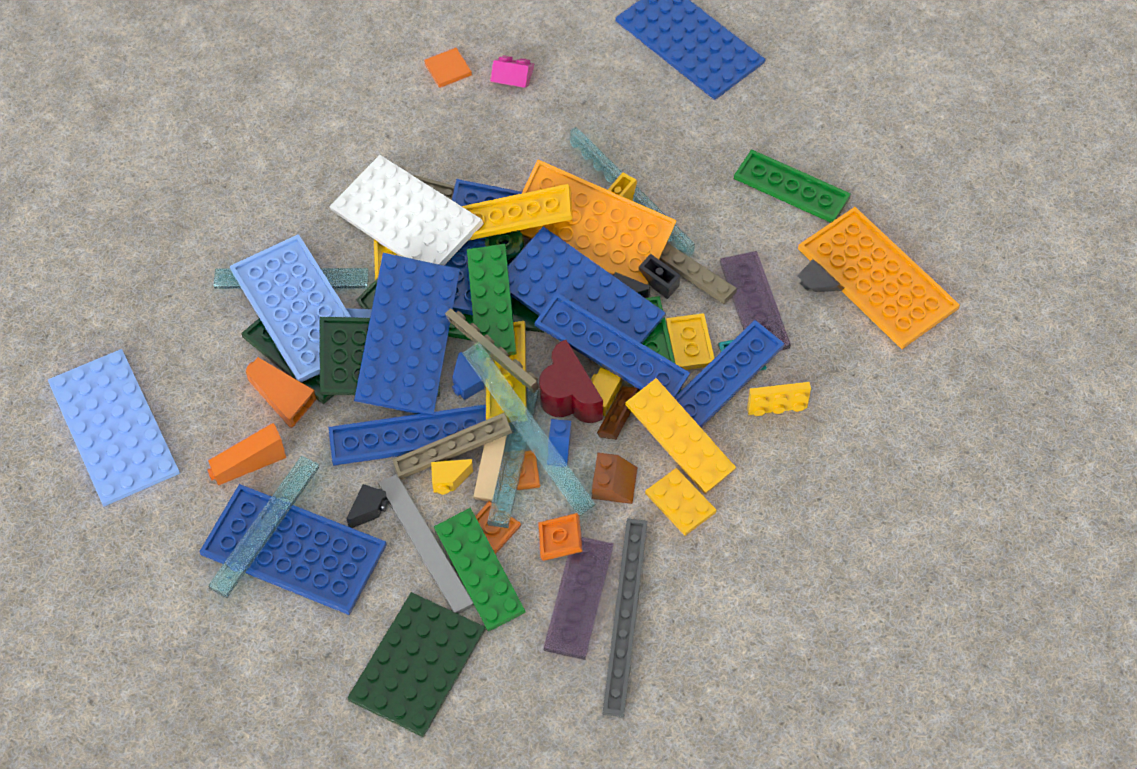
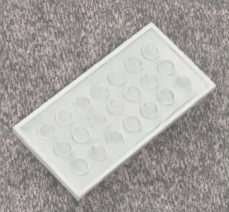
[329,155,484,265]

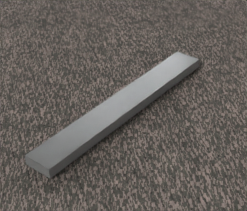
[379,474,474,614]

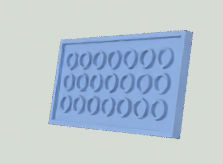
[230,234,351,382]
[48,349,180,507]

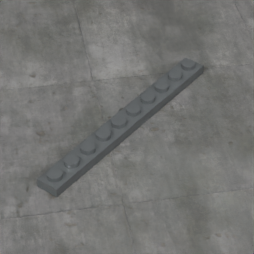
[602,518,647,718]

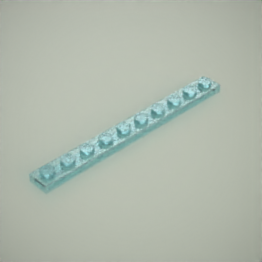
[570,127,695,257]
[463,342,596,516]

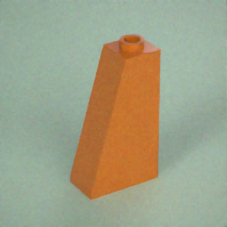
[246,357,316,428]
[207,423,286,486]

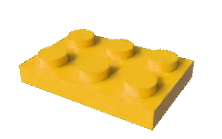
[666,313,715,370]
[747,382,811,416]
[645,468,717,536]

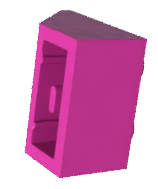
[490,55,535,88]

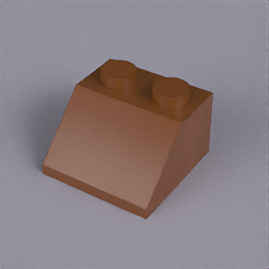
[592,452,638,504]

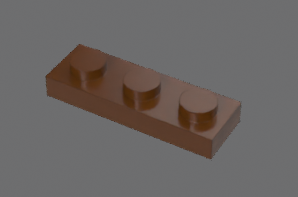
[597,386,640,440]

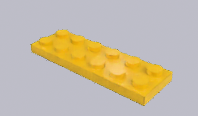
[462,184,572,241]
[486,321,527,422]
[625,378,736,494]

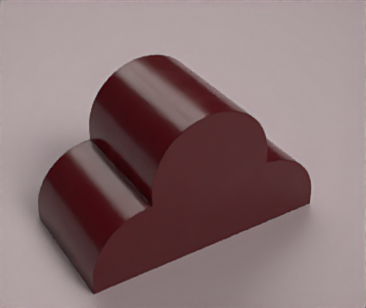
[539,340,603,423]

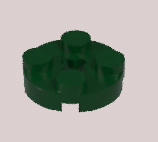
[485,230,524,260]

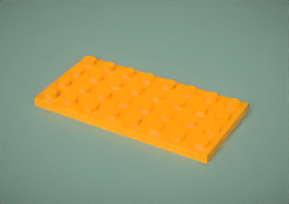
[519,160,677,285]
[798,207,960,349]

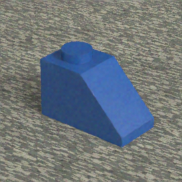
[452,352,484,400]
[547,419,571,467]

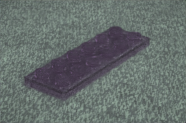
[720,251,791,350]
[544,537,614,660]

